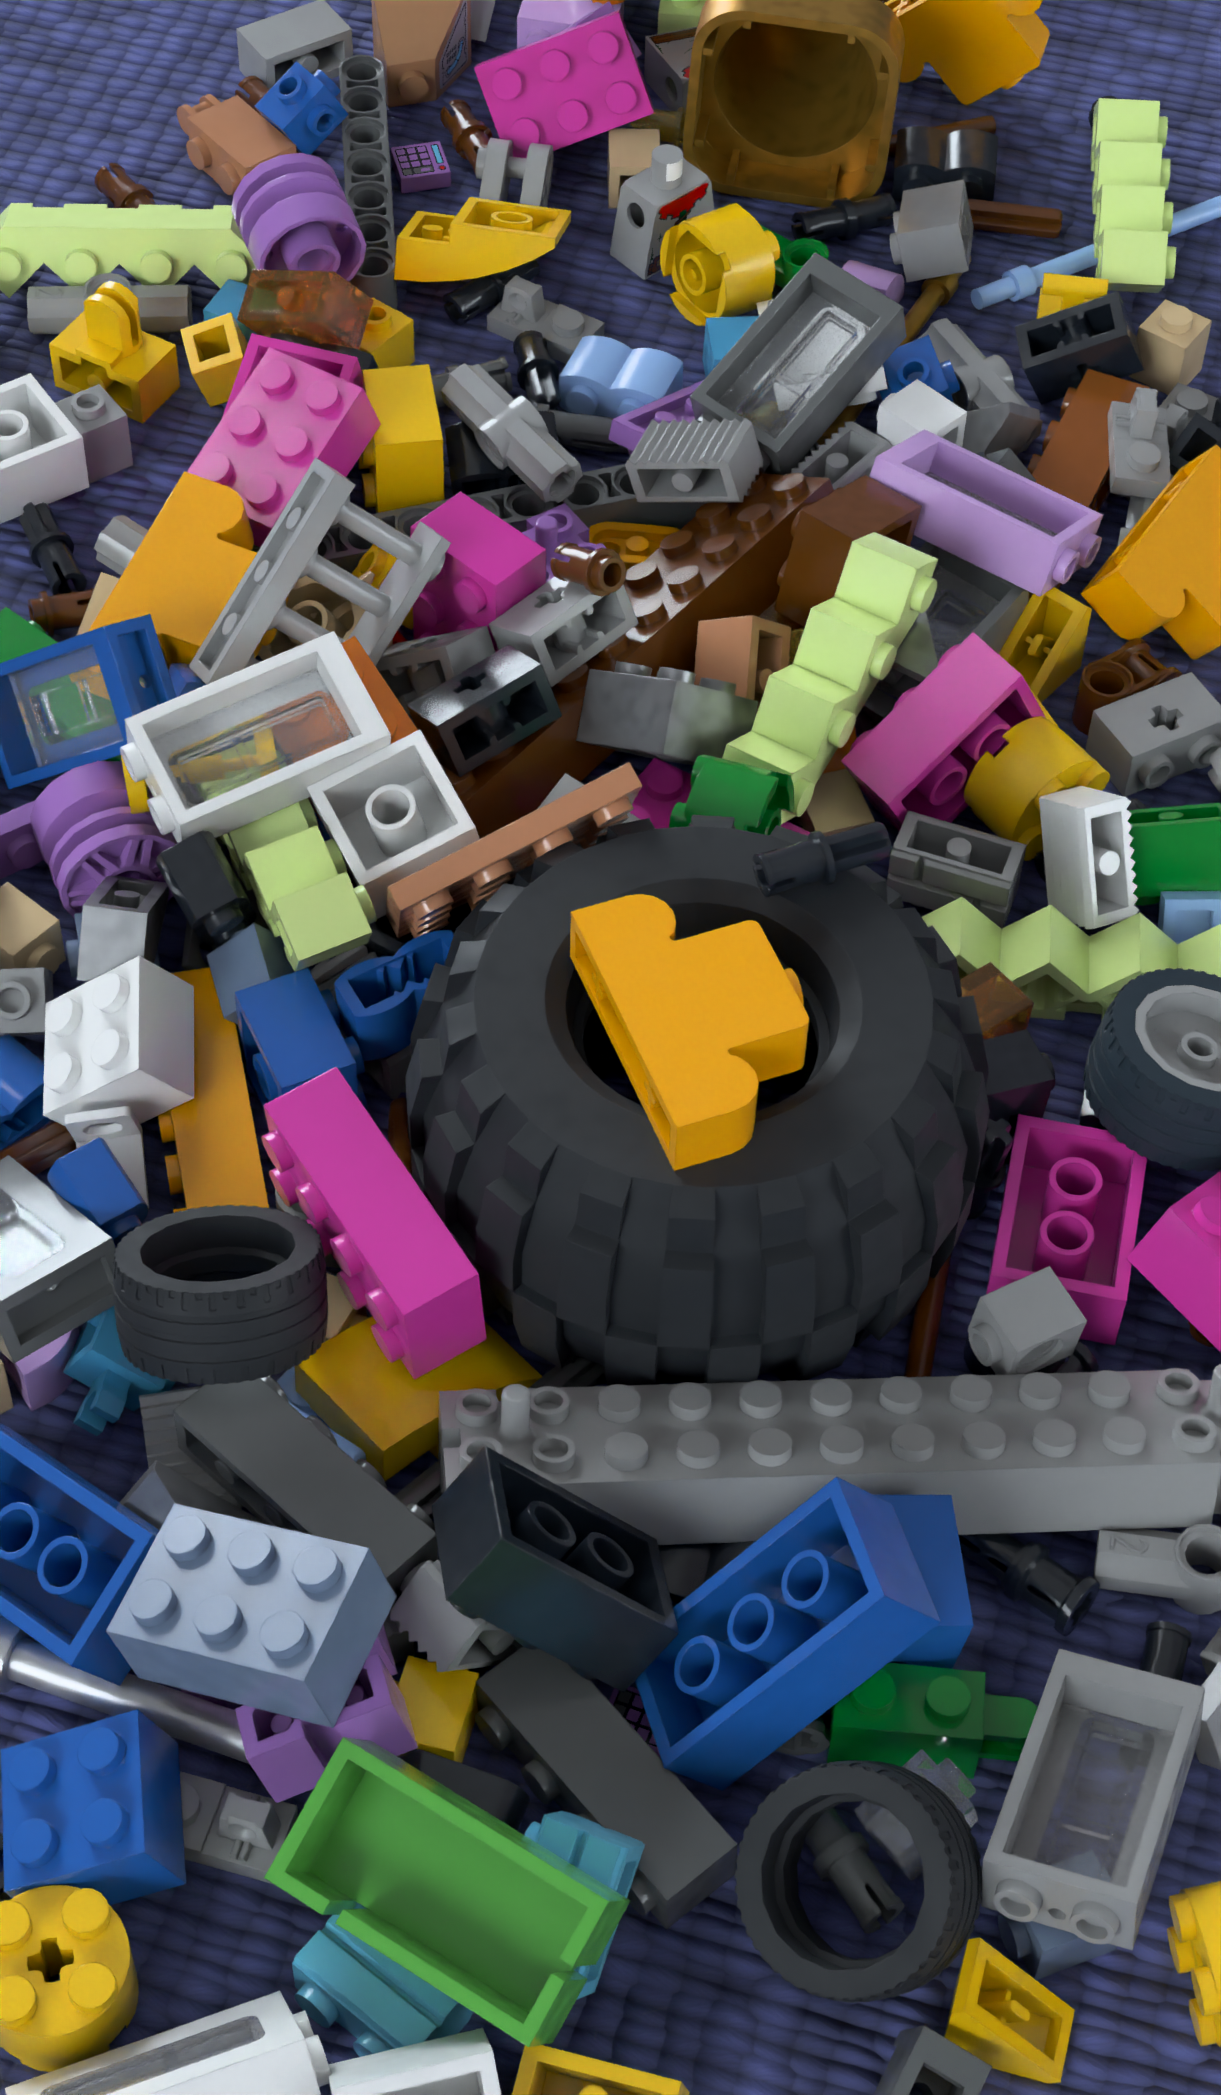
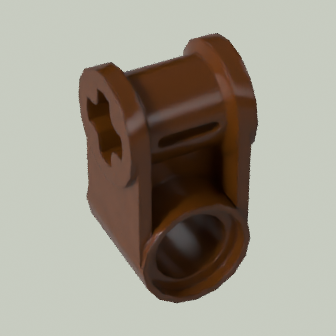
[1072,638,1183,736]

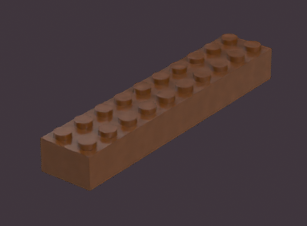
[440,471,834,839]

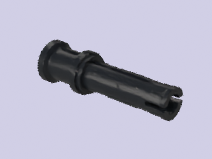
[958,1533,1100,1636]

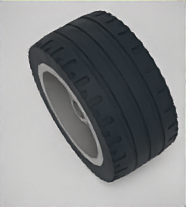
[1083,968,1221,1172]

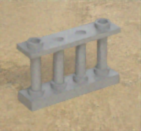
[189,457,451,685]

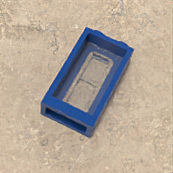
[0,614,177,790]

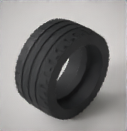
[112,1205,328,1385]
[735,1760,983,2003]

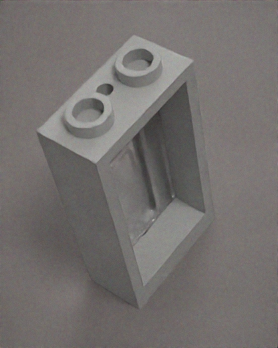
[981,1649,1205,1951]

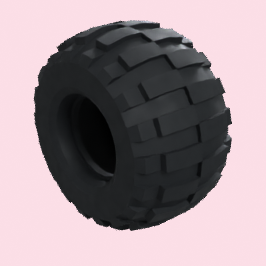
[406,815,990,1386]

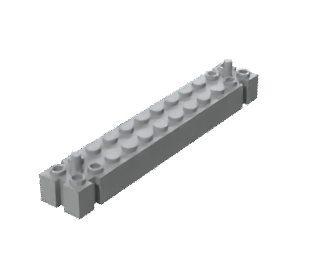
[438,1364,1221,1545]

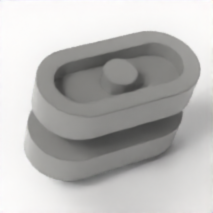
[472,138,553,207]

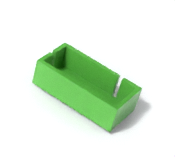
[264,1737,630,2047]

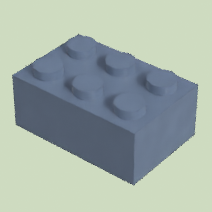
[106,1503,396,1728]

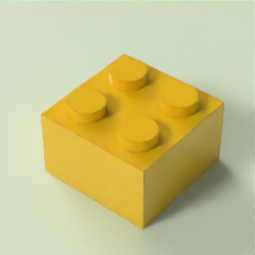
[357,364,444,513]

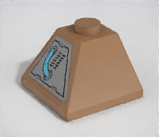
[371,0,471,108]

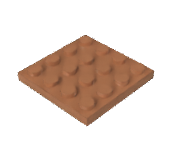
[386,762,642,938]

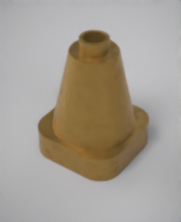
[683,0,905,208]

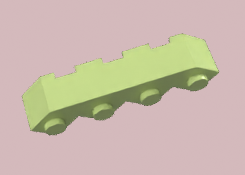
[1090,98,1176,293]
[0,203,259,298]
[722,532,938,825]
[195,740,377,972]
[922,897,1221,1021]

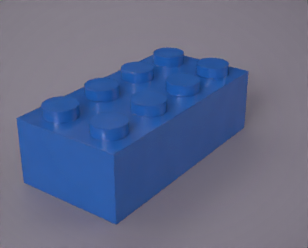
[0,1423,160,1686]
[635,1476,941,1791]

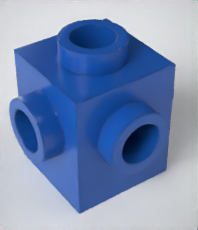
[255,61,349,155]
[879,335,961,403]

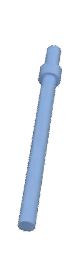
[971,195,1221,310]

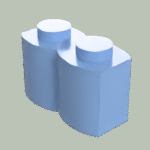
[559,335,683,418]

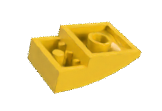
[394,197,572,282]
[294,1317,542,1481]

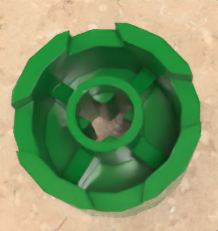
[669,754,794,836]

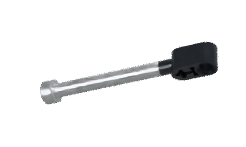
[0,1614,530,1831]

